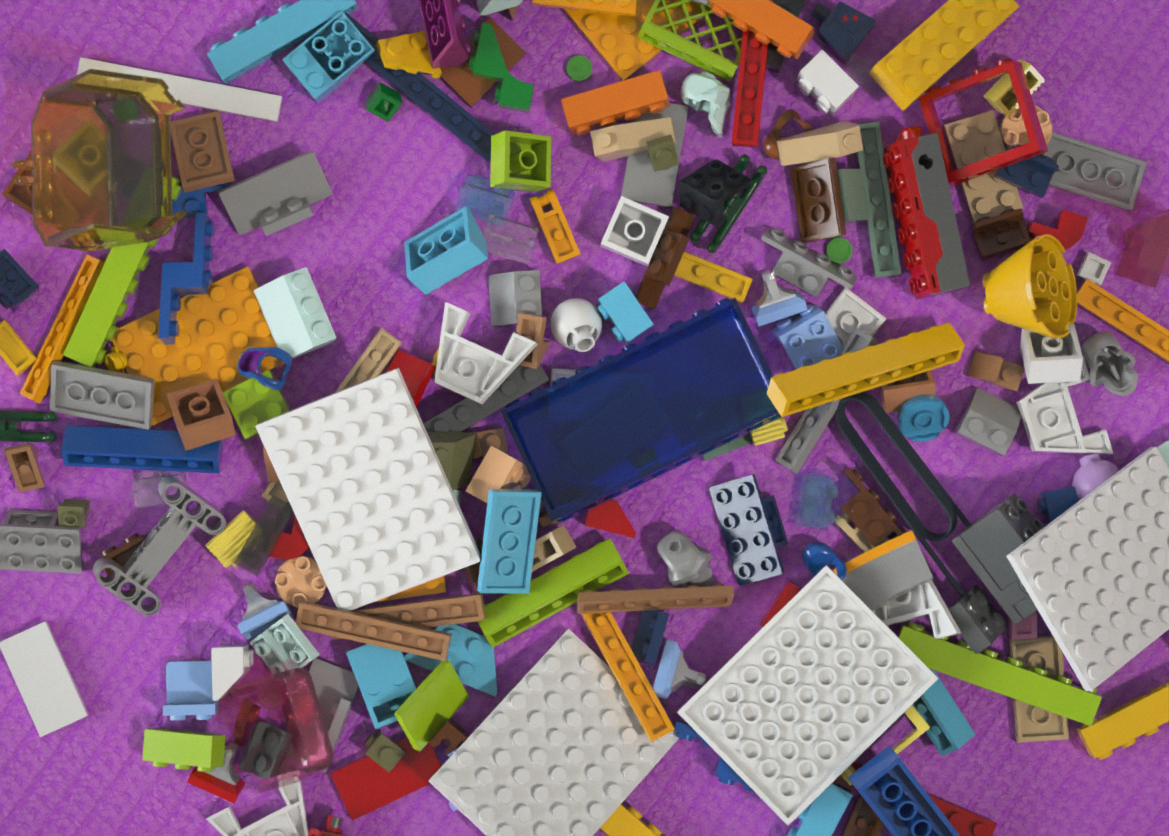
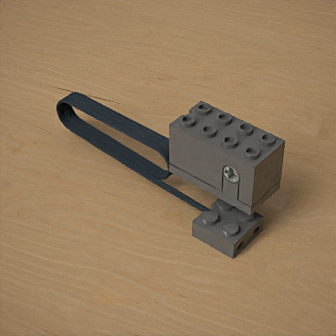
[834,392,1043,654]

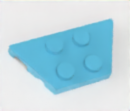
[404,624,498,697]

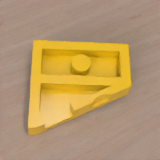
[376,31,442,79]

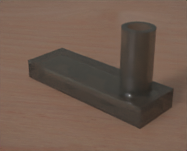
[234,495,294,577]

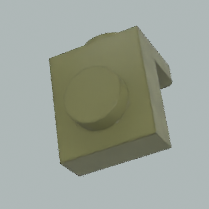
[646,135,679,172]
[57,499,91,528]
[364,729,406,772]

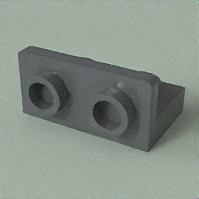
[239,720,293,783]

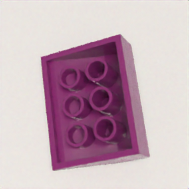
[419,0,470,69]

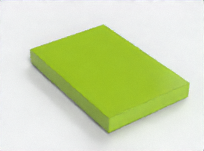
[394,660,469,751]

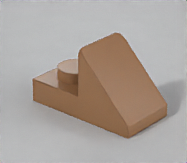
[516,312,550,369]
[967,351,1025,392]
[473,427,509,460]
[5,443,45,492]

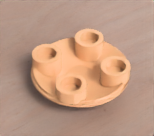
[1000,105,1052,148]
[275,556,327,608]

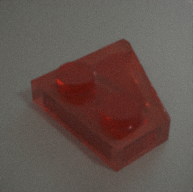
[234,696,261,747]

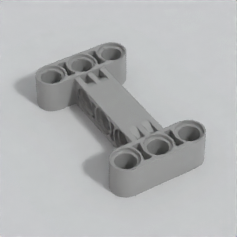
[93,476,226,616]

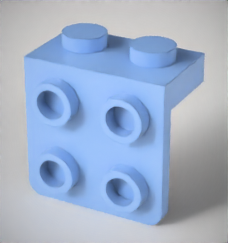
[772,304,843,370]
[163,661,219,720]

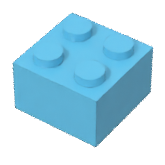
[597,282,654,345]

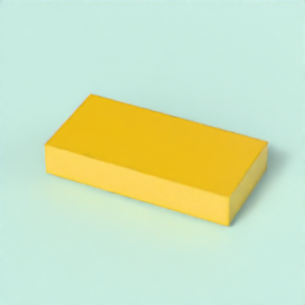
[0,320,37,376]

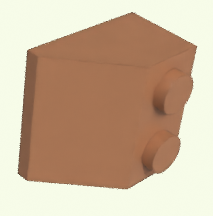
[879,370,936,413]

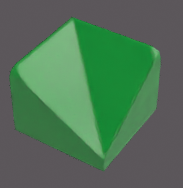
[366,82,402,122]

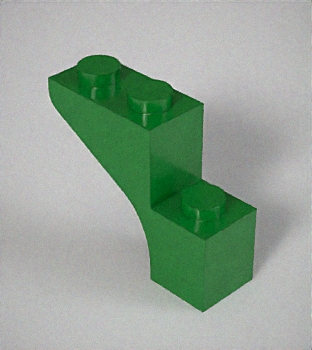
[469,22,534,113]

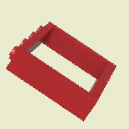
[919,58,1048,186]

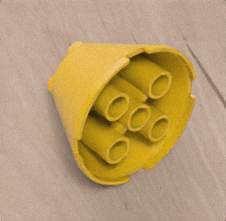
[983,234,1077,339]

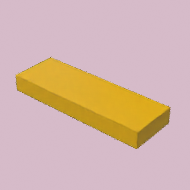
[674,252,753,303]

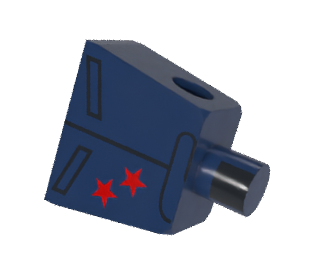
[811,2,876,64]

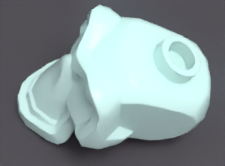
[680,72,732,137]

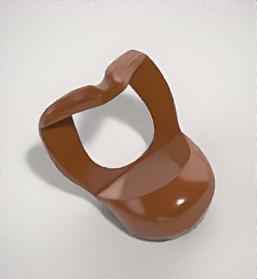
[762,109,814,160]

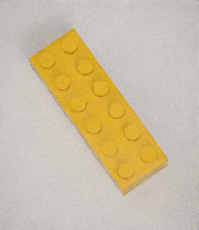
[869,0,1020,111]

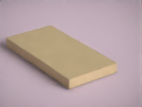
[1009,636,1069,743]

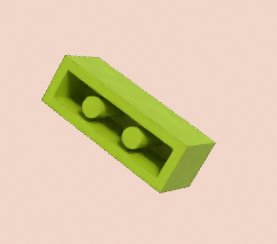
[142,728,226,772]

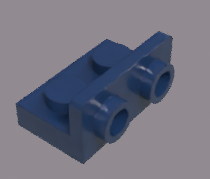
[995,144,1059,198]
[0,249,39,312]
[631,610,669,664]

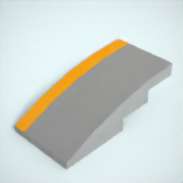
[832,530,934,611]

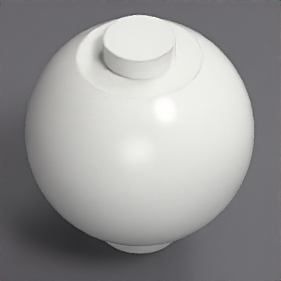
[550,298,602,352]

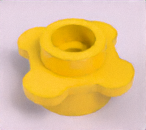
[105,346,128,373]

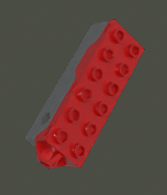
[882,126,970,300]

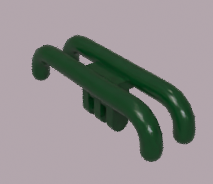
[690,154,767,254]
[0,410,58,443]

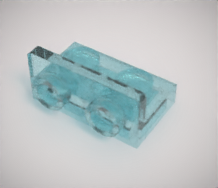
[455,175,516,227]
[795,474,838,529]

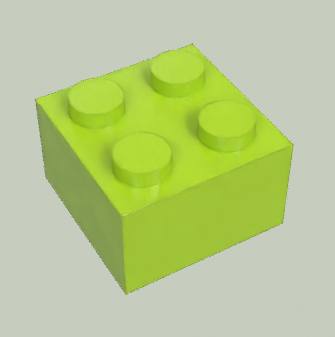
[490,130,551,192]
[222,370,291,440]

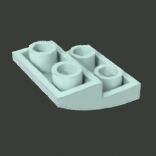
[249,614,320,683]

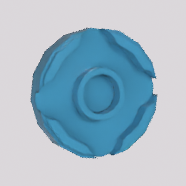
[897,395,950,442]

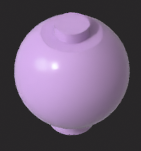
[1072,454,1120,501]

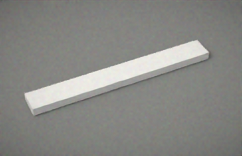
[75,57,283,122]

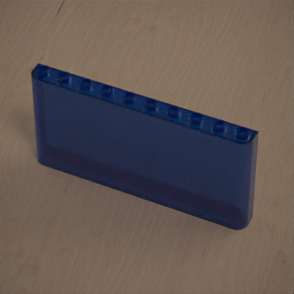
[501,298,781,524]

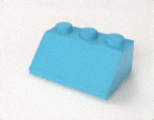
[404,206,488,295]

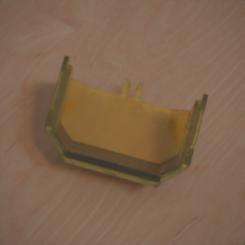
[13,69,188,251]

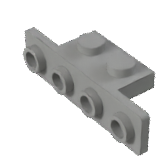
[761,227,857,298]

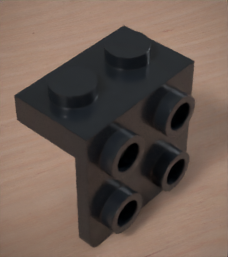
[679,160,751,227]

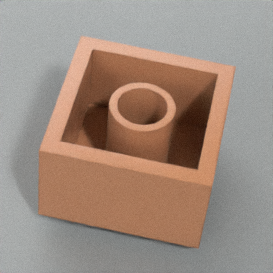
[167,379,235,451]

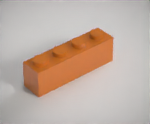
[708,0,814,59]
[561,70,670,136]

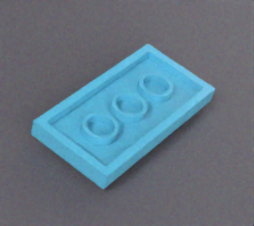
[477,489,542,594]

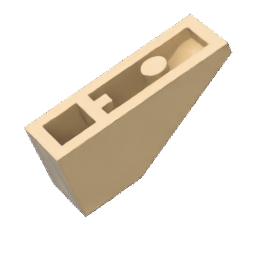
[590,117,677,162]
[777,120,863,166]
[532,525,576,572]

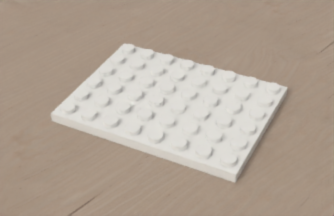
[255,368,481,611]
[1006,446,1169,691]
[677,565,939,825]
[428,629,679,836]

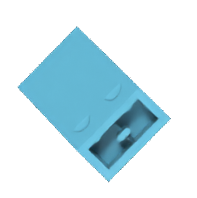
[282,11,375,104]
[346,644,416,729]

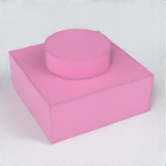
[1009,612,1037,640]

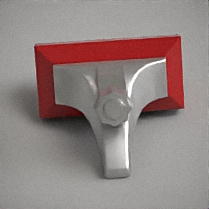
[187,742,245,804]

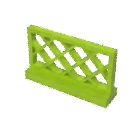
[637,0,742,82]

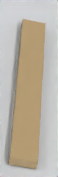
[261,328,402,511]

